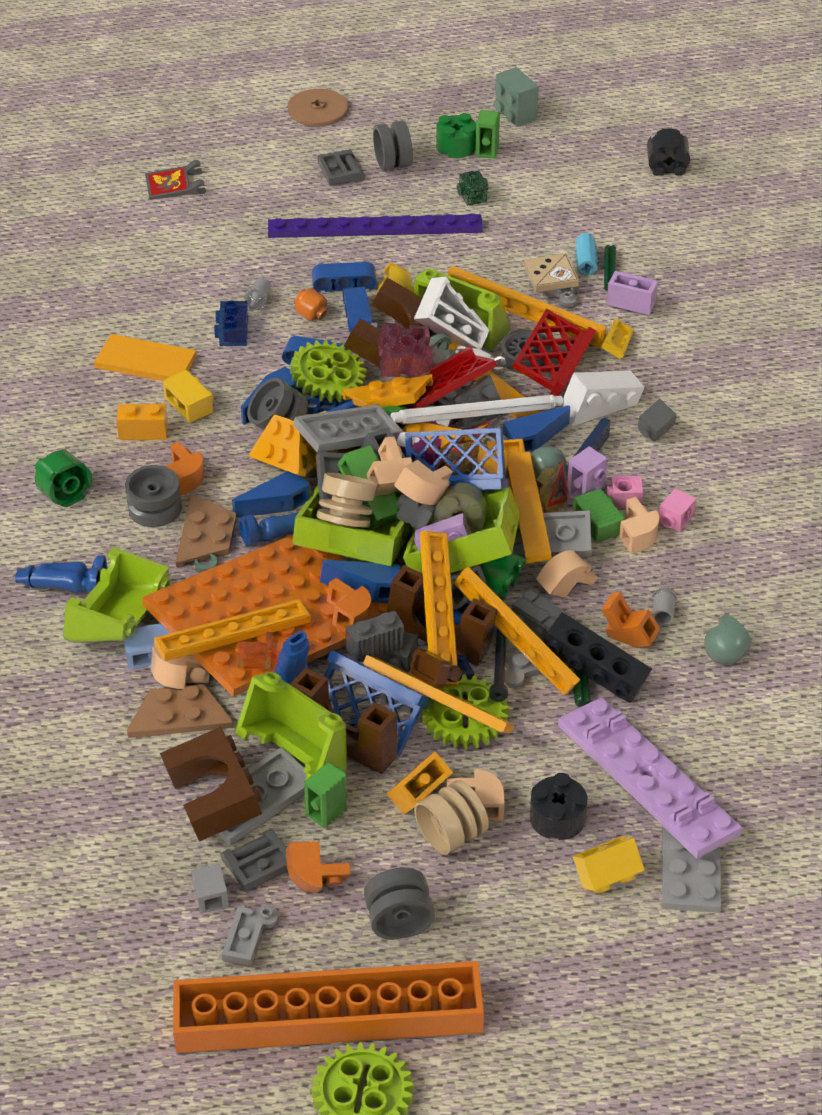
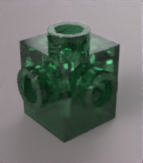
[456,170,489,206]

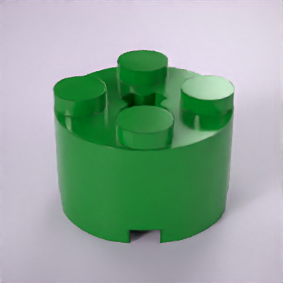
[436,113,476,158]
[35,449,93,507]
[480,551,526,602]

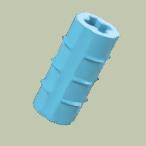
[575,233,598,275]

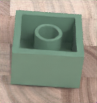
[494,67,539,127]

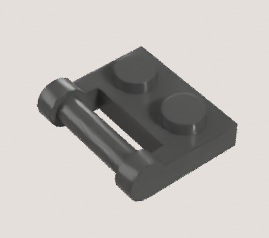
[317,150,365,186]
[454,375,503,428]
[220,829,288,892]

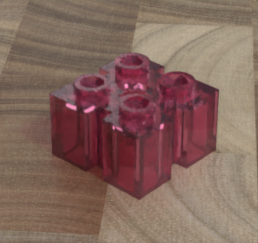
[377,322,433,378]

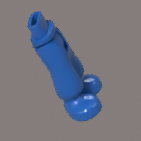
[238,512,299,546]
[15,555,108,593]
[273,631,309,684]

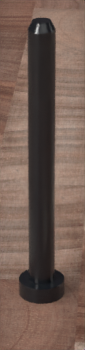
[489,628,508,702]

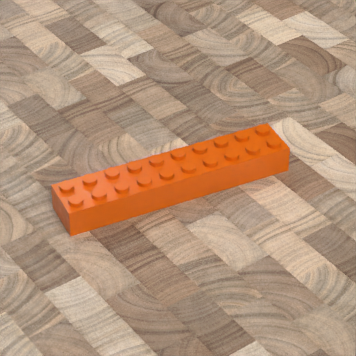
[173,961,484,1053]

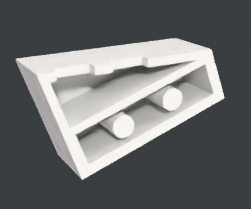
[414,277,489,349]
[560,371,645,426]

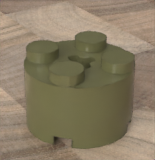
[434,483,488,534]

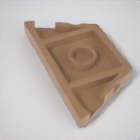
[176,494,237,568]
[127,684,232,738]

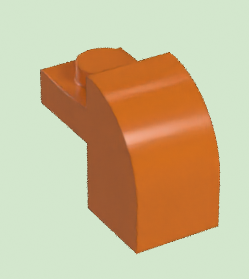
[166,441,204,496]
[327,578,371,633]
[601,592,660,648]
[286,841,350,893]

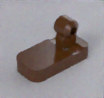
[410,649,462,688]

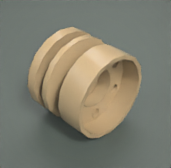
[317,473,378,528]
[414,780,489,855]

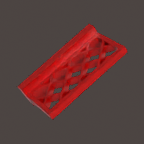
[512,308,596,396]
[404,347,497,409]

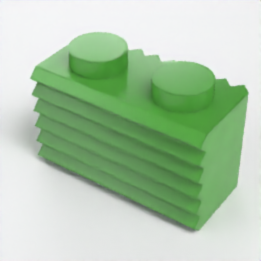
[476,110,500,159]
[573,488,625,543]
[303,762,348,828]

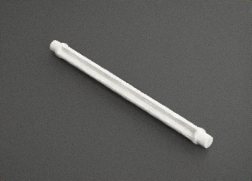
[390,395,563,424]

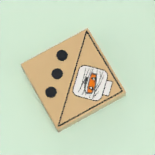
[524,253,579,293]

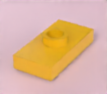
[601,318,634,359]

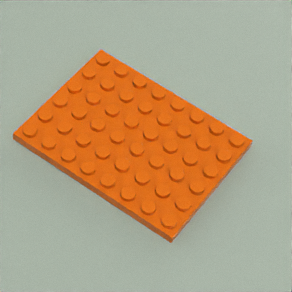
[142,534,388,697]

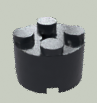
[647,128,690,176]
[530,773,588,840]

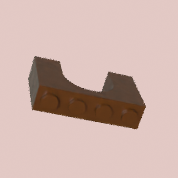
[344,277,426,375]
[387,565,498,666]
[290,667,397,774]
[160,727,263,842]

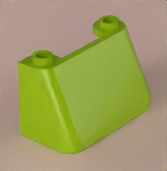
[414,269,511,351]
[63,547,171,643]
[235,672,347,781]

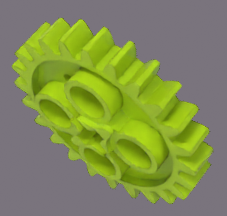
[290,340,366,403]
[421,674,509,750]
[311,1042,413,1115]

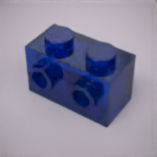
[214,300,249,346]

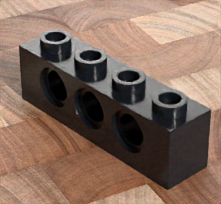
[543,612,652,703]

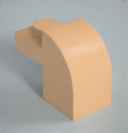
[367,437,412,496]
[394,460,453,505]
[619,497,659,554]
[536,550,598,598]
[151,645,210,689]
[446,769,505,820]

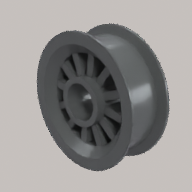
[501,329,551,374]

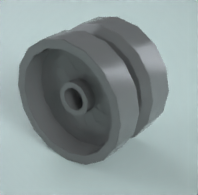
[373,120,413,171]
[247,378,308,430]
[125,465,182,527]
[364,867,435,940]

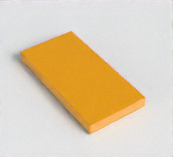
[94,334,197,381]

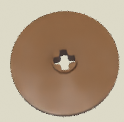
[288,89,348,126]

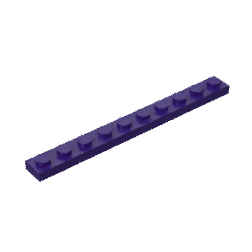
[268,214,483,238]

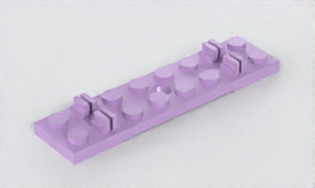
[558,697,742,859]

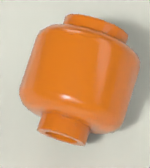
[294,288,328,321]

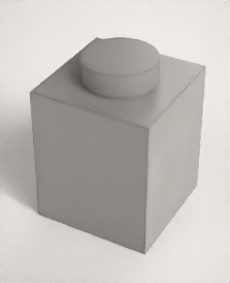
[191,864,229,914]

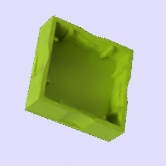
[293,485,413,566]
[403,487,520,574]

